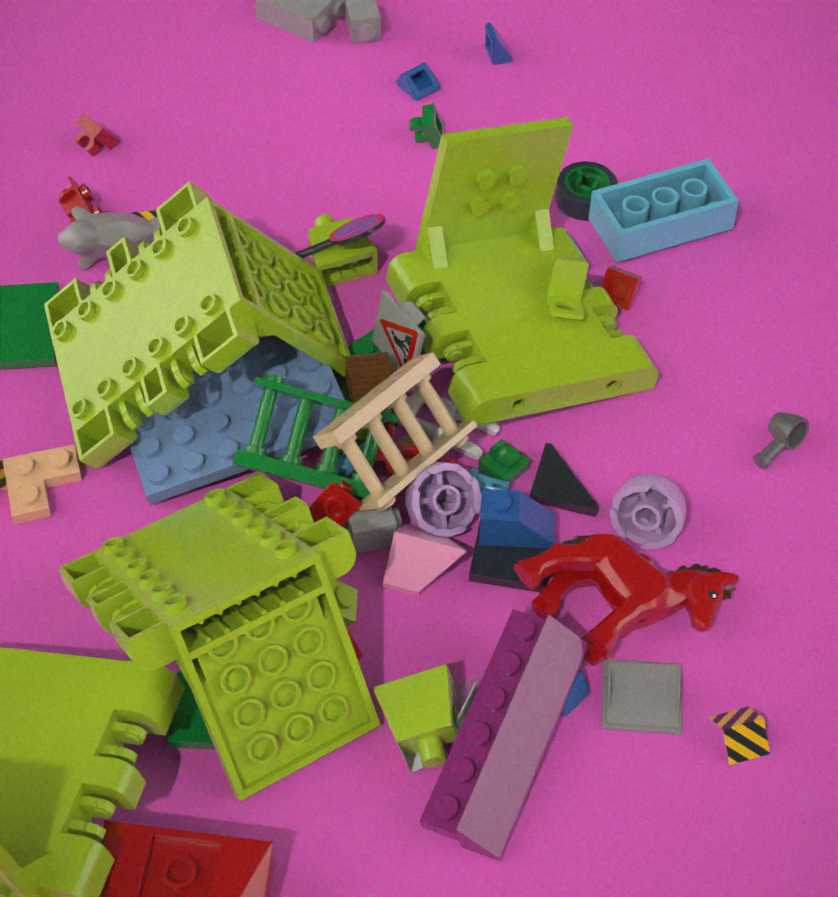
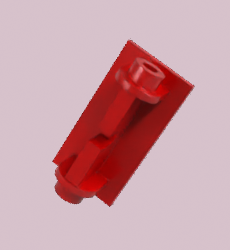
[59,176,103,222]
[308,480,362,526]

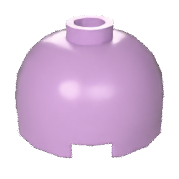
[405,462,482,537]
[609,473,687,550]

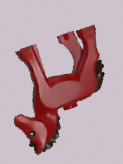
[513,534,739,666]

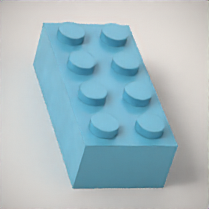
[588,158,739,263]

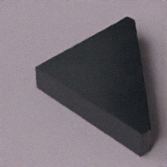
[530,443,597,517]

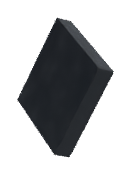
[469,522,548,592]

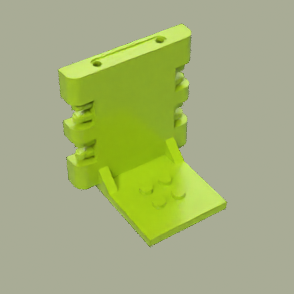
[386,117,659,425]
[44,181,351,468]
[58,472,381,802]
[0,647,185,897]

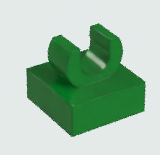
[409,103,444,149]
[478,439,530,484]

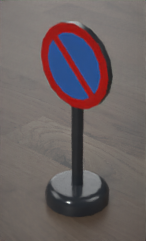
[294,214,386,259]

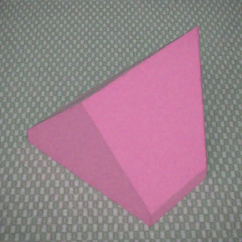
[383,524,467,596]

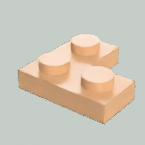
[3,444,82,525]

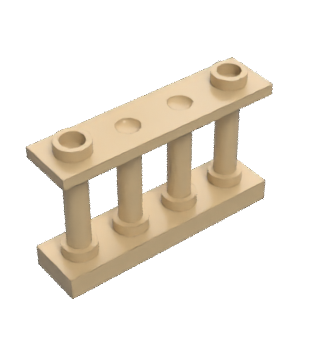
[313,352,478,512]

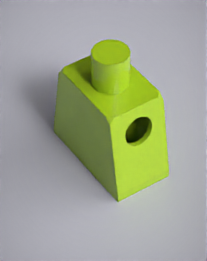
[308,214,378,287]
[373,664,459,768]

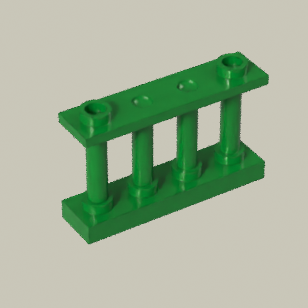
[232,373,399,499]

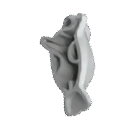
[57,206,160,269]

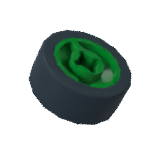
[555,161,617,221]

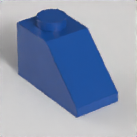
[479,489,555,549]

